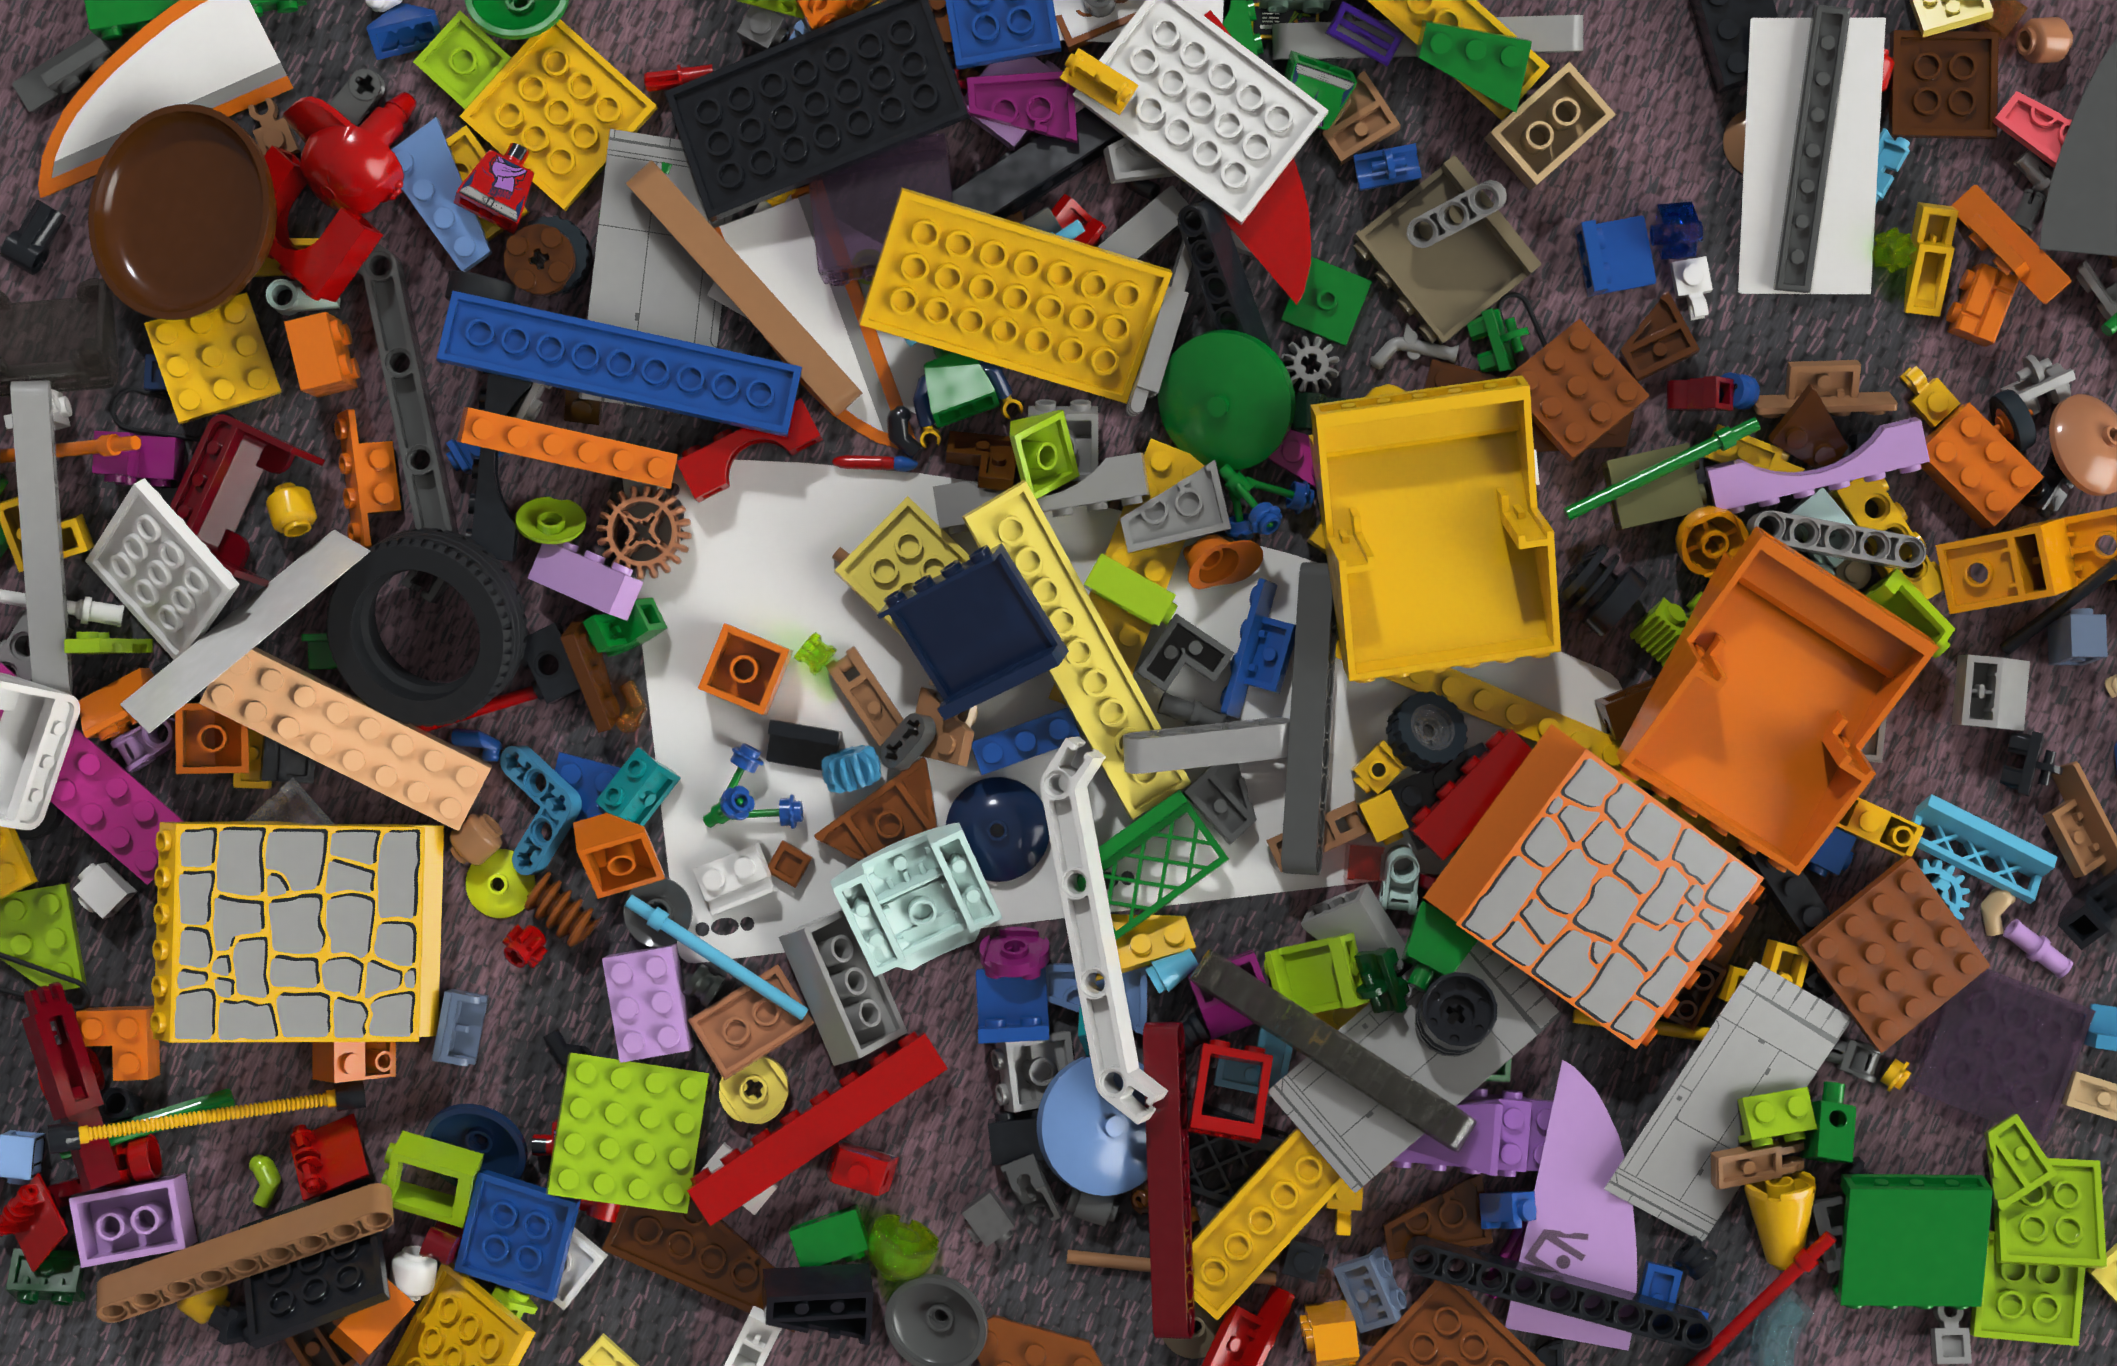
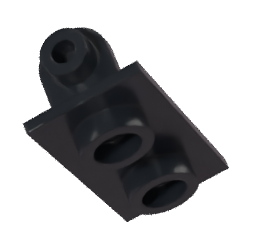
[2021,453,2074,519]

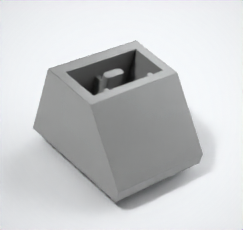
[1951,655,2030,731]

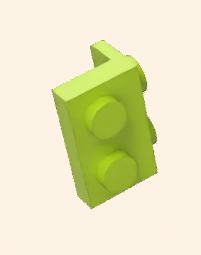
[1737,1087,1817,1148]

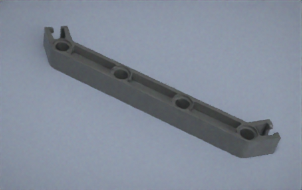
[358,244,459,604]

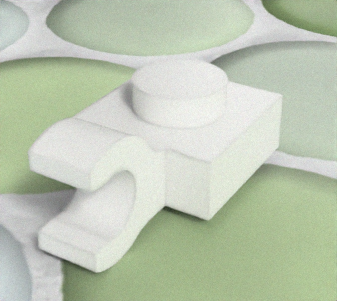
[1670,256,1713,321]

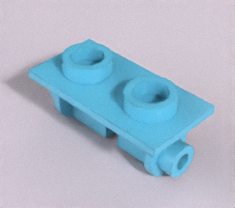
[1876,128,1910,204]

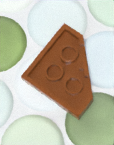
[977,1315,1104,1366]

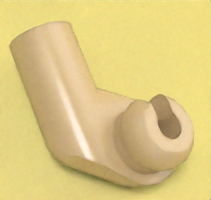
[1981,887,2016,936]

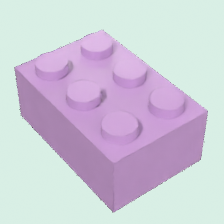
[602,943,694,1063]
[69,1173,198,1268]

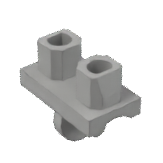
[2000,355,2076,415]

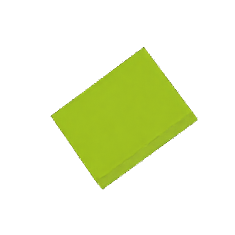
[1009,410,1080,499]

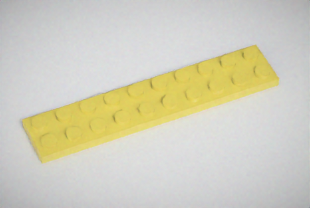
[962,480,1192,820]

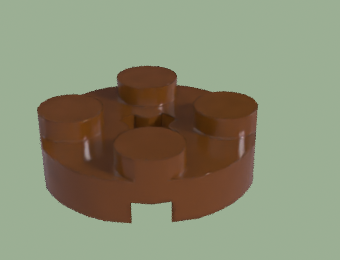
[504,224,576,296]

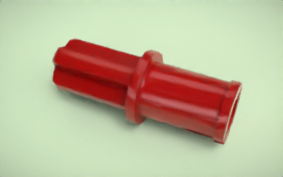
[644,64,713,92]

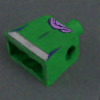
[1285,50,1357,130]

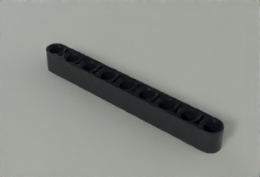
[1405,1236,1714,1350]

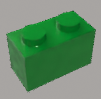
[789,1204,871,1267]

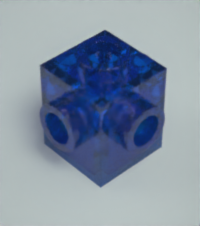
[1650,201,1703,260]

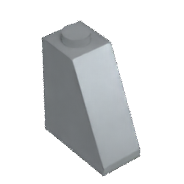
[1301,883,1406,975]

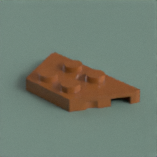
[814,757,938,861]

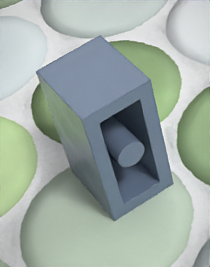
[2048,608,2108,666]

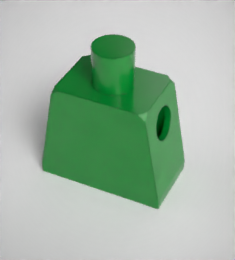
[1401,901,1478,993]
[1800,1081,1856,1164]

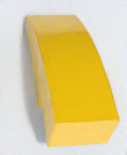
[1904,202,1959,317]

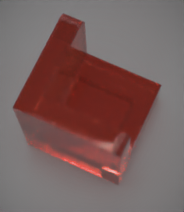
[1343,843,1385,881]

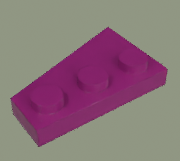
[967,71,1077,143]

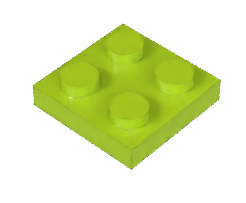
[413,11,512,109]

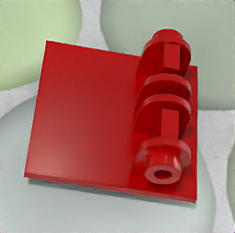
[289,1113,370,1202]
[0,1173,68,1272]

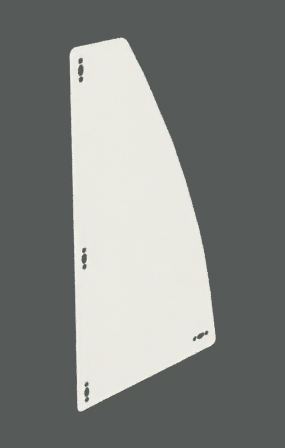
[623,457,1642,963]

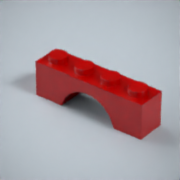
[676,398,823,503]

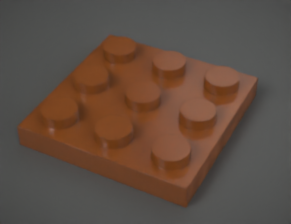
[1507,319,1650,462]

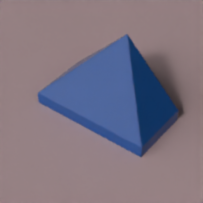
[367,3,441,60]

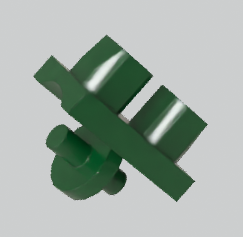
[1354,947,1410,1013]

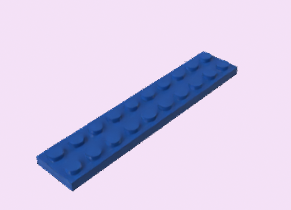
[436,291,802,437]

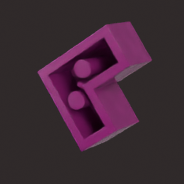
[92,431,185,488]

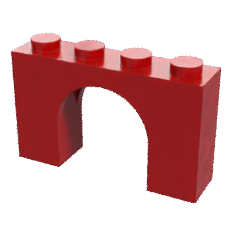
[264,145,383,302]

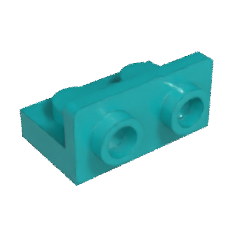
[596,748,681,826]

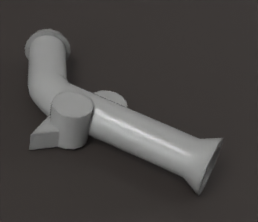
[1370,323,1459,370]

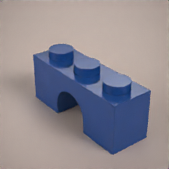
[971,707,1081,775]

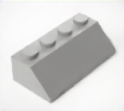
[779,909,908,1066]

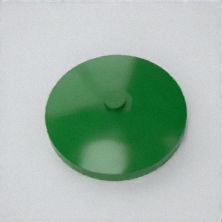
[1158,330,1296,470]

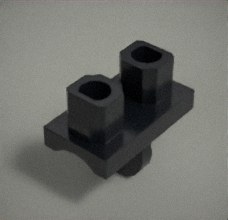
[2000,731,2064,797]
[208,1302,251,1346]

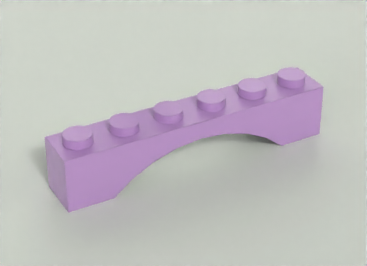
[1705,417,1930,514]

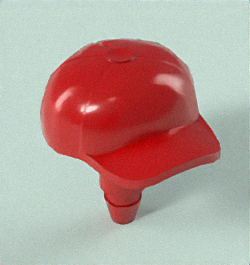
[282,92,417,214]

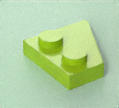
[64,632,153,654]

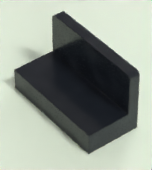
[766,720,842,771]

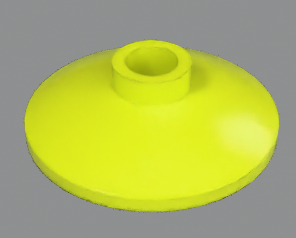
[466,849,536,918]

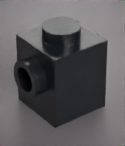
[1279,1235,1329,1283]

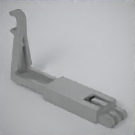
[1126,230,1256,417]

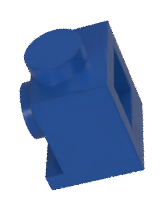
[1479,1191,1537,1229]

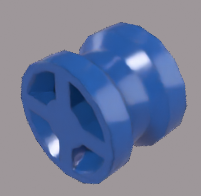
[1719,372,1760,410]

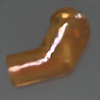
[616,680,647,733]

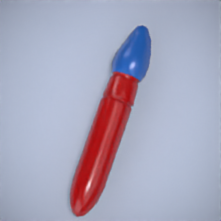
[832,455,918,472]

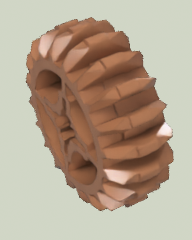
[596,485,692,580]

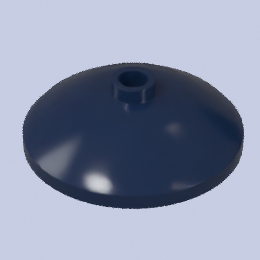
[946,777,1050,882]
[424,1104,528,1187]

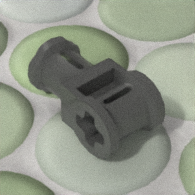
[1825,1037,1886,1083]

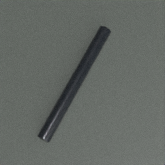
[2000,557,2117,655]

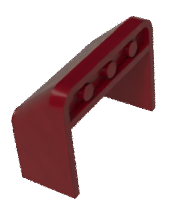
[170,414,325,587]

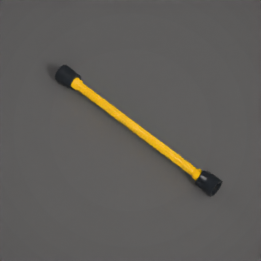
[47,1080,366,1154]

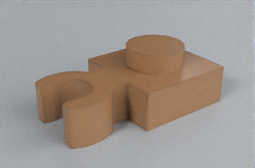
[248,97,301,155]

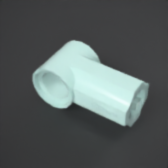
[266,279,341,316]

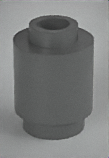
[1066,1188,1120,1227]

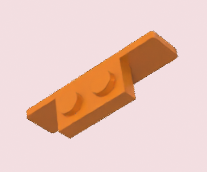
[1951,185,2071,304]
[334,409,401,549]

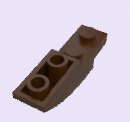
[1662,901,1759,1031]

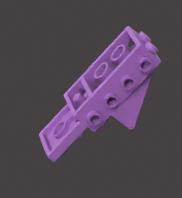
[1390,1087,1553,1177]

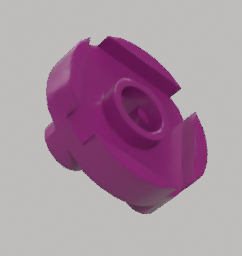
[979,927,1050,980]

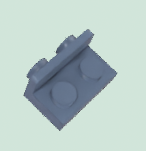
[1333,1247,1407,1333]

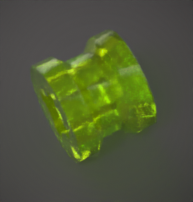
[794,632,837,676]

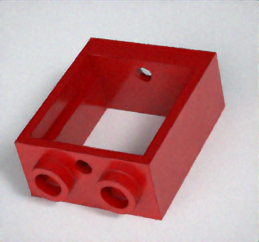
[1188,1040,1273,1144]

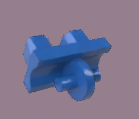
[1353,143,1422,191]

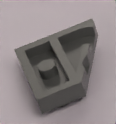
[1183,763,1257,845]

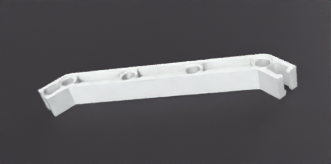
[1040,736,1168,1125]

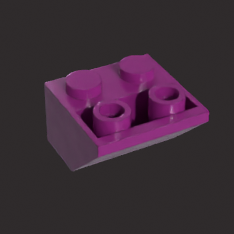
[1188,949,1277,1040]

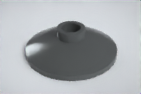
[623,878,693,947]

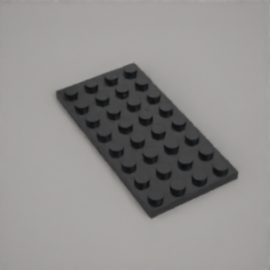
[665,0,971,222]

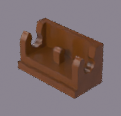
[1594,676,1658,741]

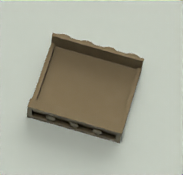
[1352,155,1542,346]

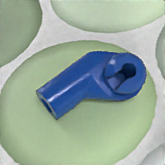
[451,728,503,761]

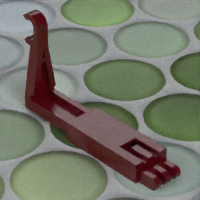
[21,982,121,1208]

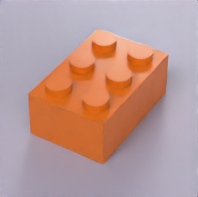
[1921,402,2044,529]

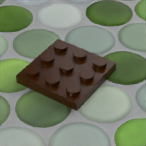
[1888,30,1999,139]

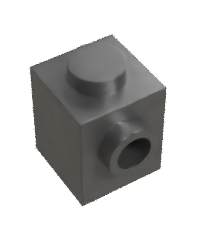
[737,5,789,52]
[962,1188,1015,1248]

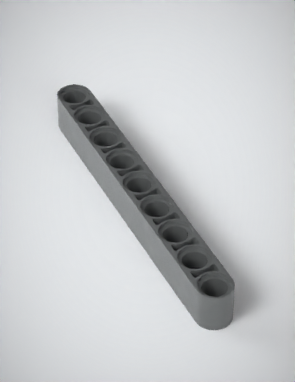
[1281,562,1337,875]

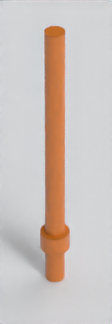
[0,434,141,463]

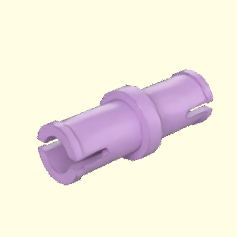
[2003,919,2073,979]

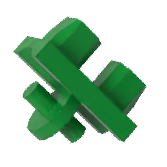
[1467,308,1530,372]

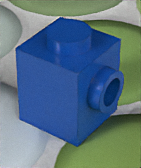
[1806,827,1857,878]

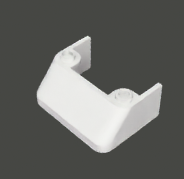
[0,672,80,830]

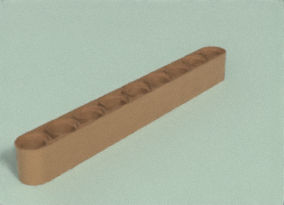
[626,160,863,416]
[96,1183,394,1323]

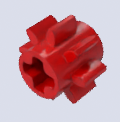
[502,924,548,968]

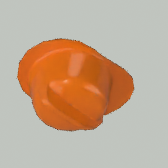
[1183,534,1263,589]

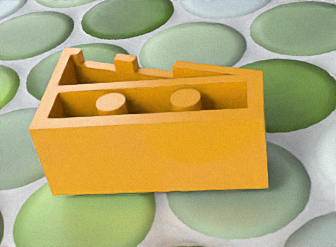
[1299,1300,1360,1366]

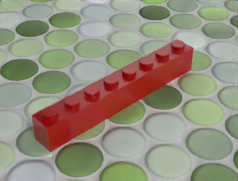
[687,1031,948,1226]

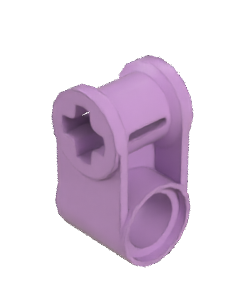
[110,717,175,774]

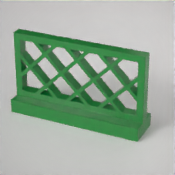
[1077,789,1229,941]

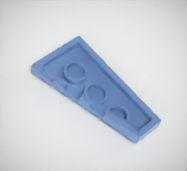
[391,117,492,272]

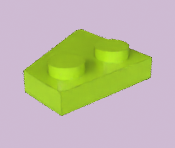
[1984,1114,2058,1211]

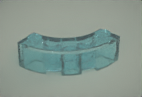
[1749,1287,1814,1366]

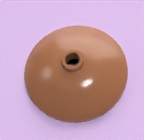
[2049,394,2117,496]

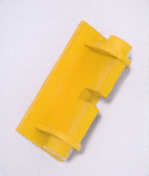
[1060,48,1139,116]

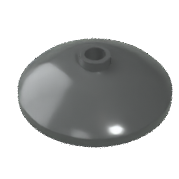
[885,1274,988,1366]

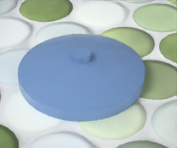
[1037,1056,1148,1196]

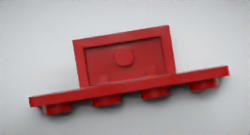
[1201,1285,1295,1366]

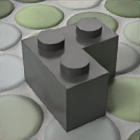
[1136,614,1234,692]

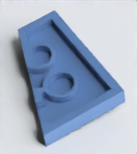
[1045,963,1148,1035]

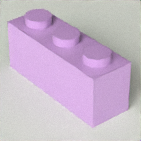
[528,542,643,621]

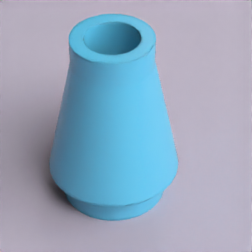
[1145,948,1200,994]

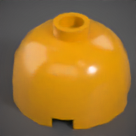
[1675,505,1749,578]

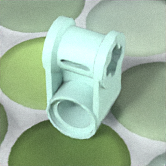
[1379,844,1420,915]

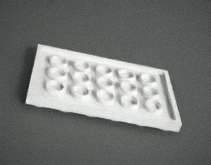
[1073,0,1328,225]

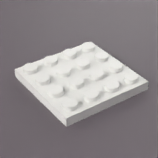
[85,478,240,660]

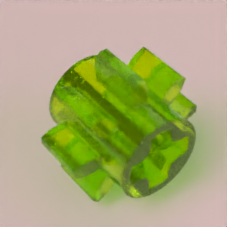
[1872,227,1917,274]

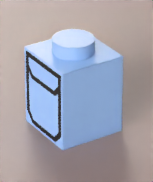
[0,1130,46,1185]

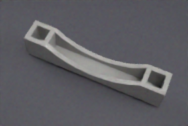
[933,452,1150,534]

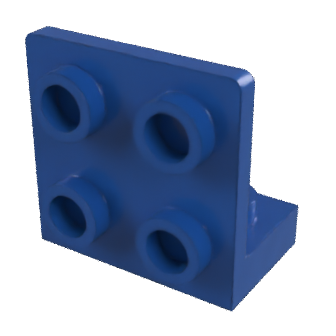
[1574,215,1656,297]
[976,967,1050,1044]

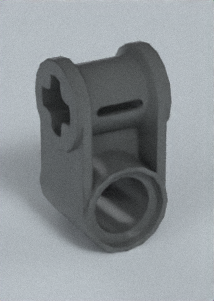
[329,69,386,127]

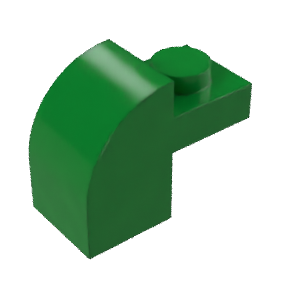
[583,598,668,657]

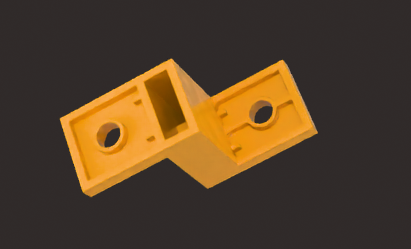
[1935,507,2117,614]

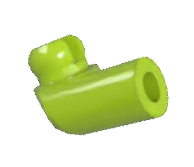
[249,1154,281,1208]

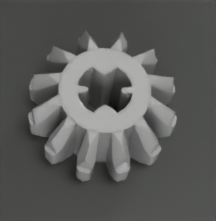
[1281,336,1340,396]

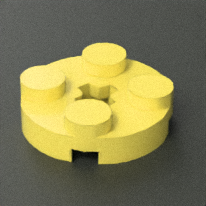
[719,1055,790,1124]

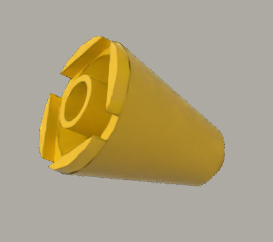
[1744,1171,1816,1271]

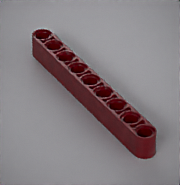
[1143,1022,1195,1339]

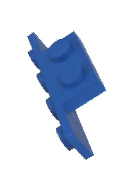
[1220,578,1296,718]

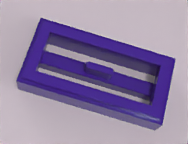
[1325,1,1405,67]

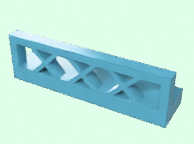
[1911,794,2058,904]

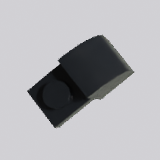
[2057,868,2117,950]

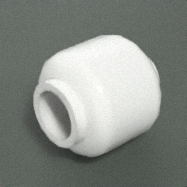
[389,1246,438,1301]

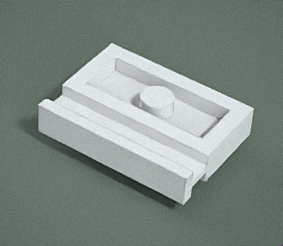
[693,843,777,916]

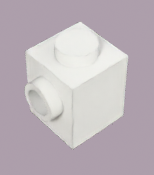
[73,862,137,919]

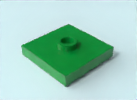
[1281,256,1372,347]

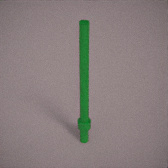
[1563,417,1761,521]

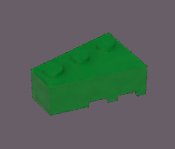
[1415,20,1532,113]

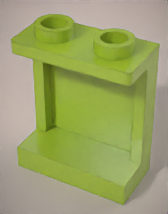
[1863,568,1955,659]
[1264,932,1370,1021]

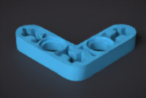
[500,745,582,875]

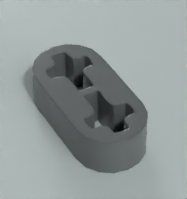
[880,713,936,771]

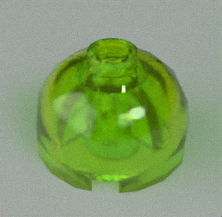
[867,1214,939,1282]

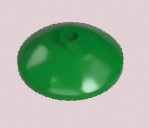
[465,0,569,40]

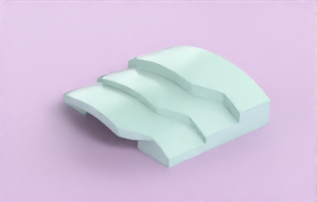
[830,822,1003,977]

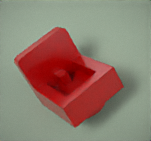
[1051,194,1106,246]

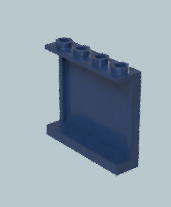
[877,543,1069,721]

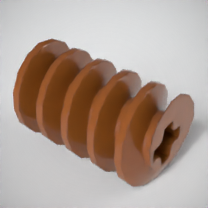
[524,871,603,948]

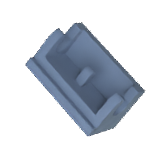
[432,989,489,1066]

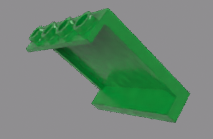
[1832,1174,1993,1310]

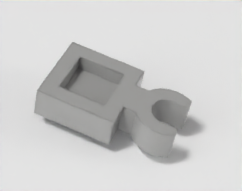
[1930,1306,1972,1364]

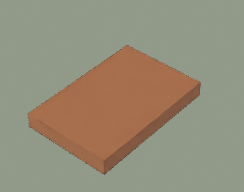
[688,964,815,1080]

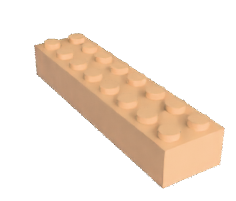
[199,647,492,831]

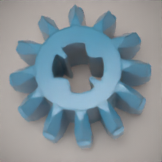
[821,745,881,793]

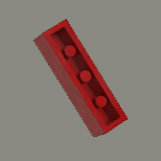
[1409,729,1532,861]

